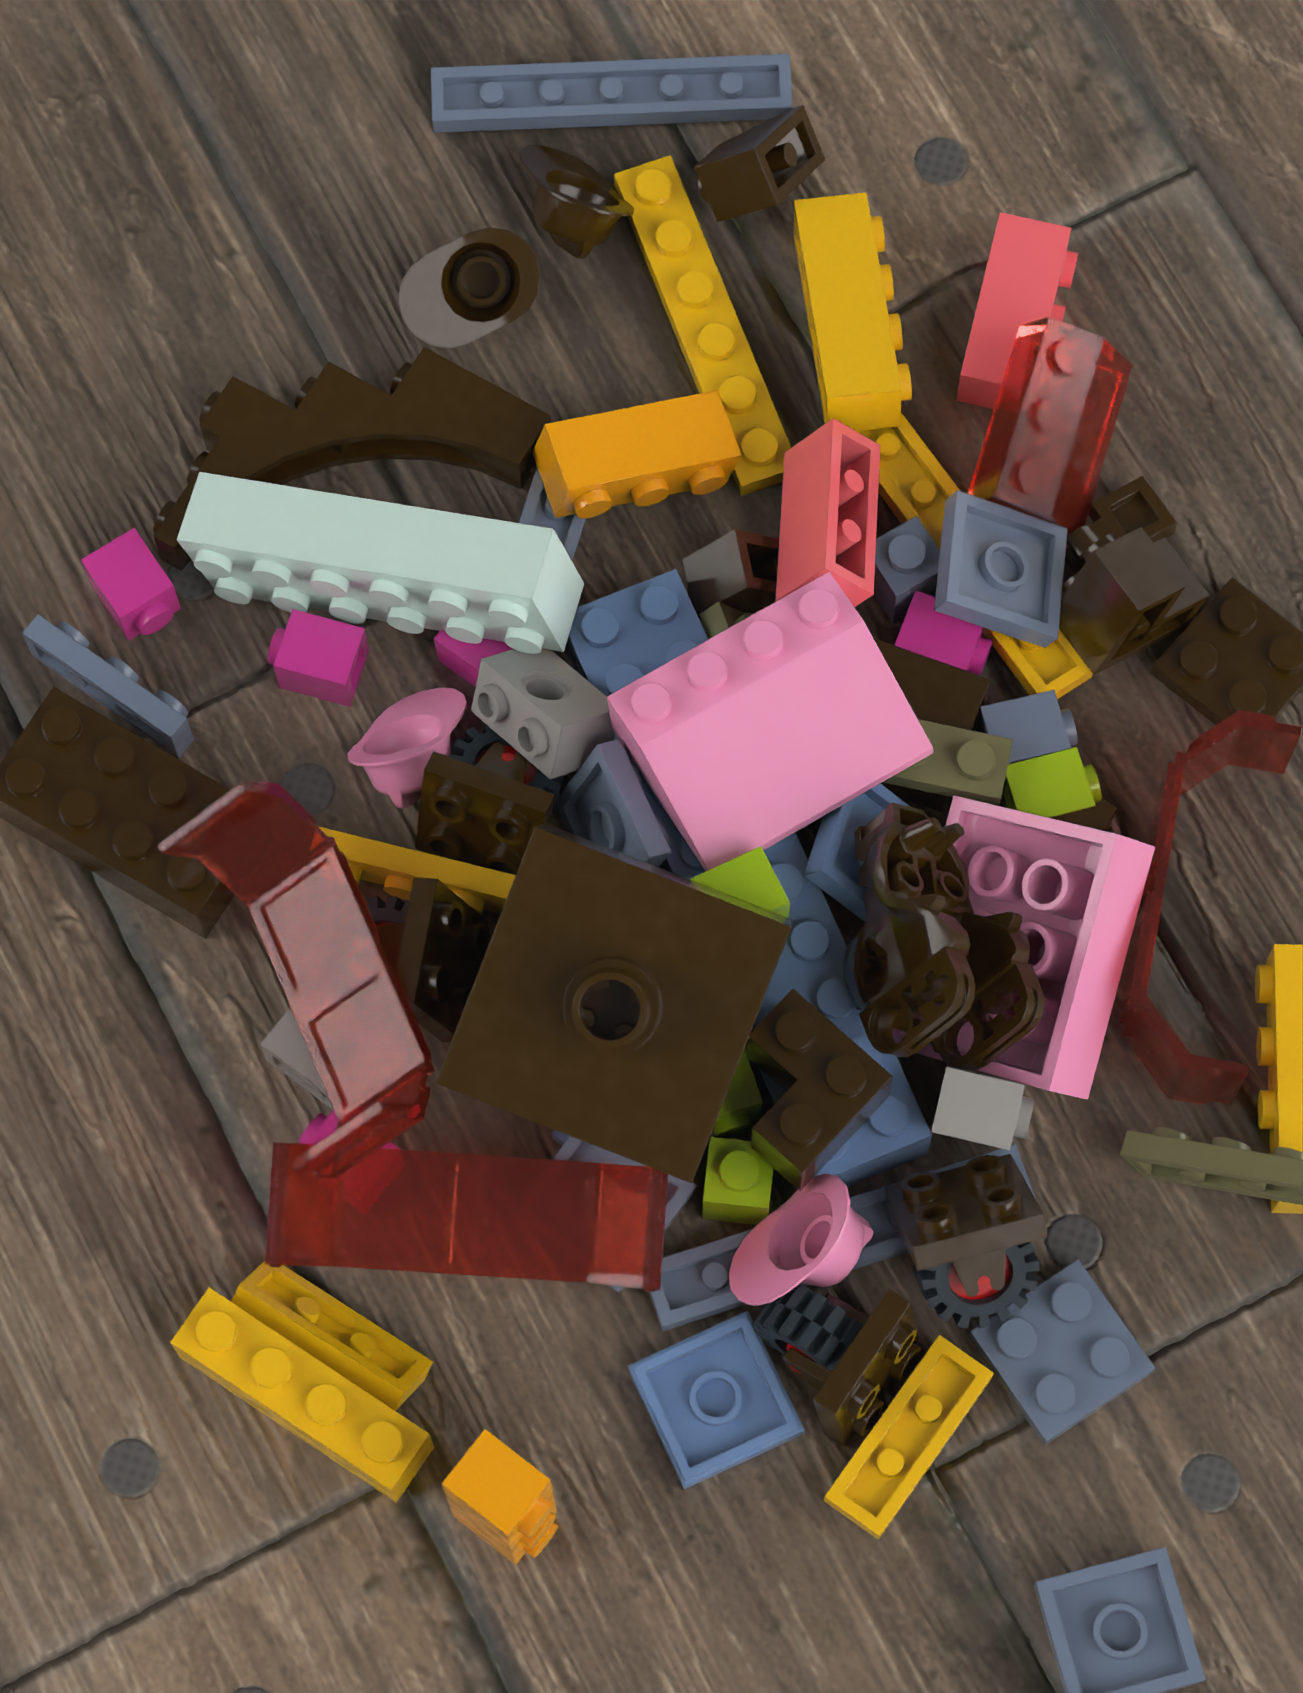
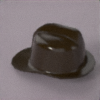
[520,145,634,259]
[398,227,541,348]

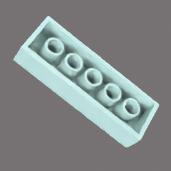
[177,472,584,654]

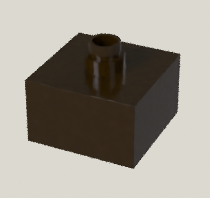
[436,823,792,1183]

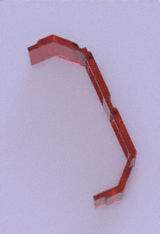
[1119,710,1302,1105]
[158,781,435,1179]
[265,1142,668,1292]

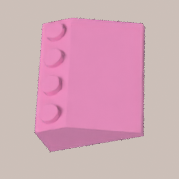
[607,572,933,871]
[892,795,1155,1100]

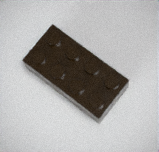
[0,687,275,939]

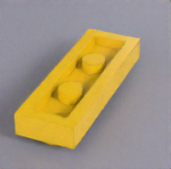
[231,1256,433,1411]
[824,1335,994,1540]

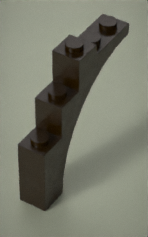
[153,347,552,571]

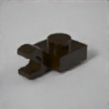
[1065,475,1177,574]

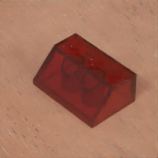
[968,316,1133,535]

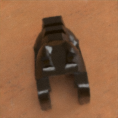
[844,803,1045,1070]

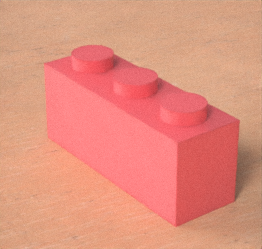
[956,212,1079,417]
[775,418,880,607]

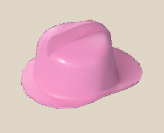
[347,687,467,809]
[729,1173,874,1306]

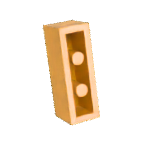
[532,390,742,519]
[442,1429,558,1565]

